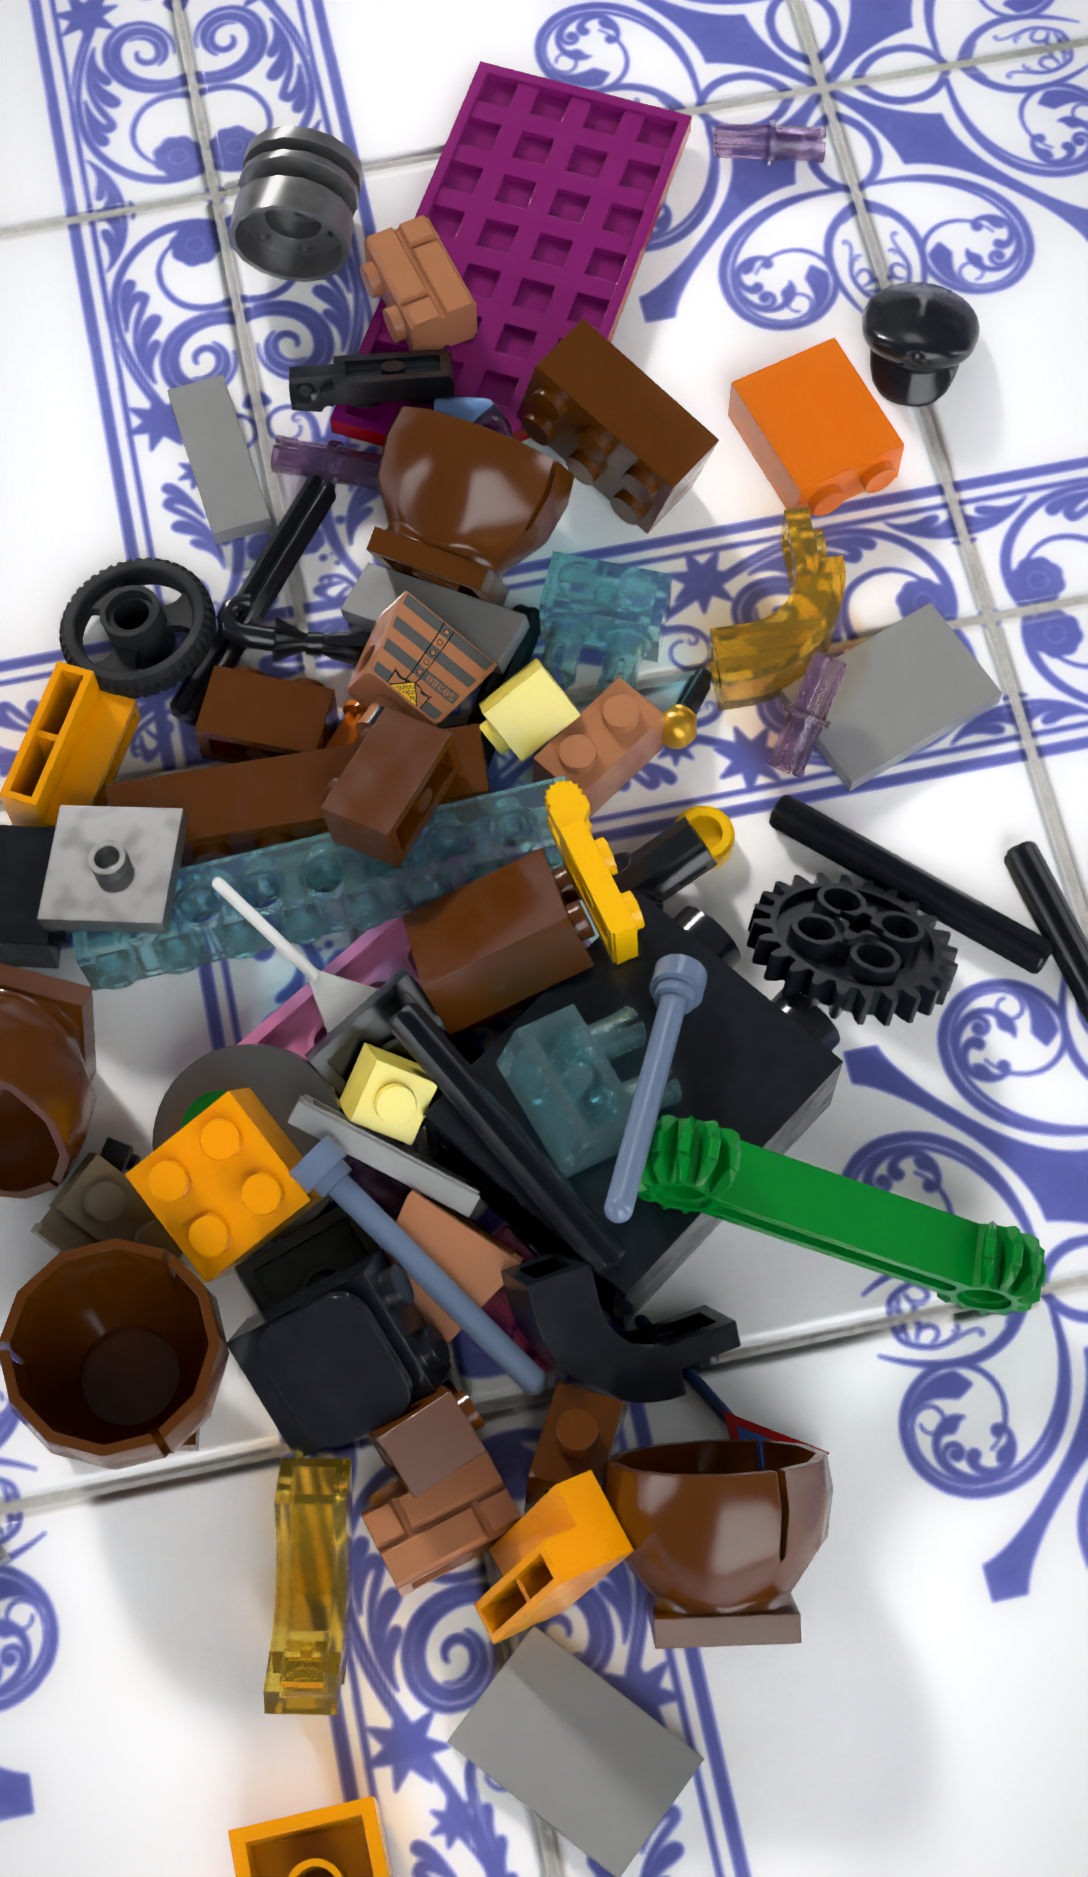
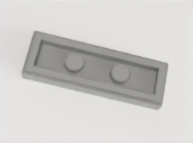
[167,375,273,544]
[340,562,530,675]
[287,1094,480,1217]

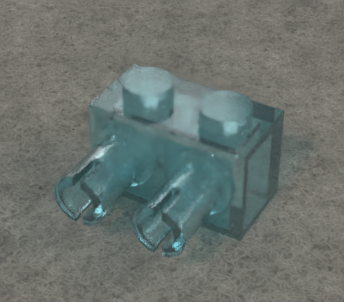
[540,551,673,693]
[496,1004,682,1178]

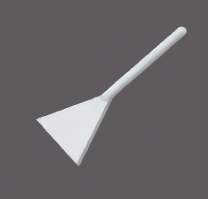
[212,877,378,1034]

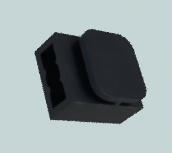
[227,1249,452,1461]

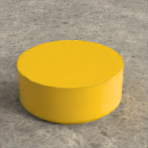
[674,806,735,871]

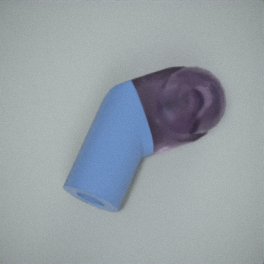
[434,397,513,438]

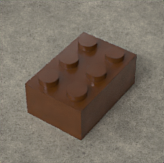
[516,318,719,534]

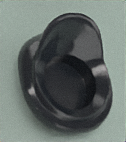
[862,282,980,407]

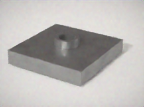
[37,805,189,934]

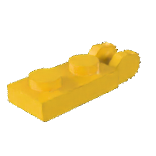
[544,779,645,965]

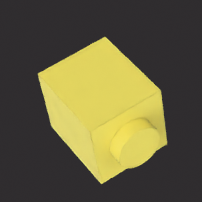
[479,657,581,762]
[339,1042,437,1146]

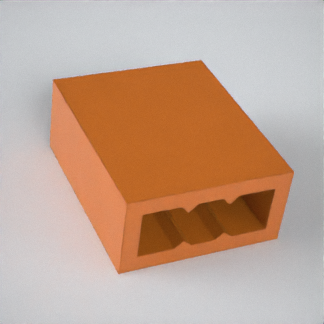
[728,337,905,523]

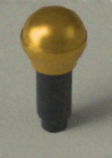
[662,668,713,749]

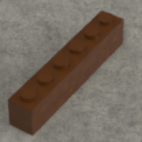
[106,723,495,870]

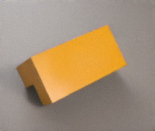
[0,661,141,827]
[473,1470,634,1644]

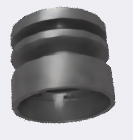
[229,126,363,282]

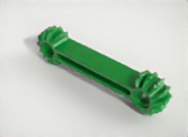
[638,1114,1047,1316]

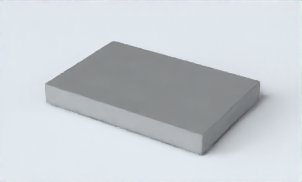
[780,602,1002,792]
[447,1625,704,1877]

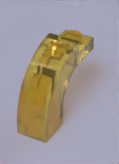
[707,507,846,711]
[263,1457,353,1715]

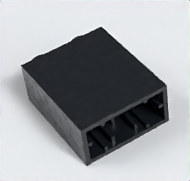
[423,893,843,1328]

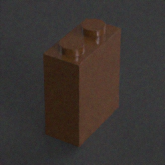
[402,848,595,1035]

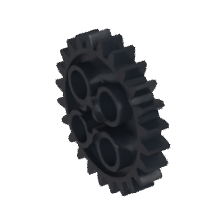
[746,873,958,1026]

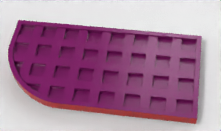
[330,61,692,447]

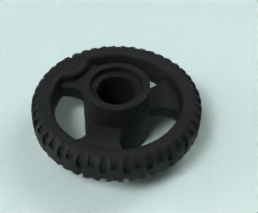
[59,557,216,699]

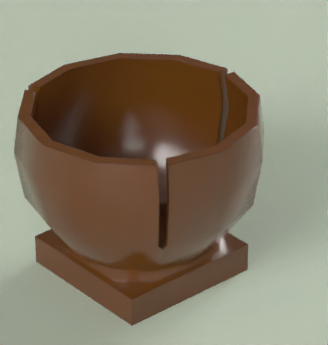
[366,406,575,607]
[0,963,97,1199]
[0,1238,229,1470]
[602,1439,833,1649]

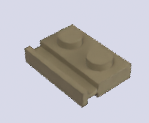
[30,1152,183,1258]

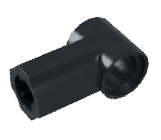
[612,817,718,910]

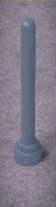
[604,954,708,1223]
[289,1135,548,1395]

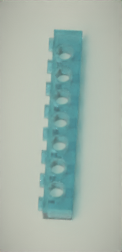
[72,775,568,991]

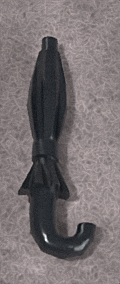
[216,593,371,666]

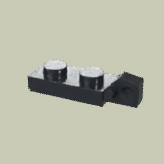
[289,349,455,412]

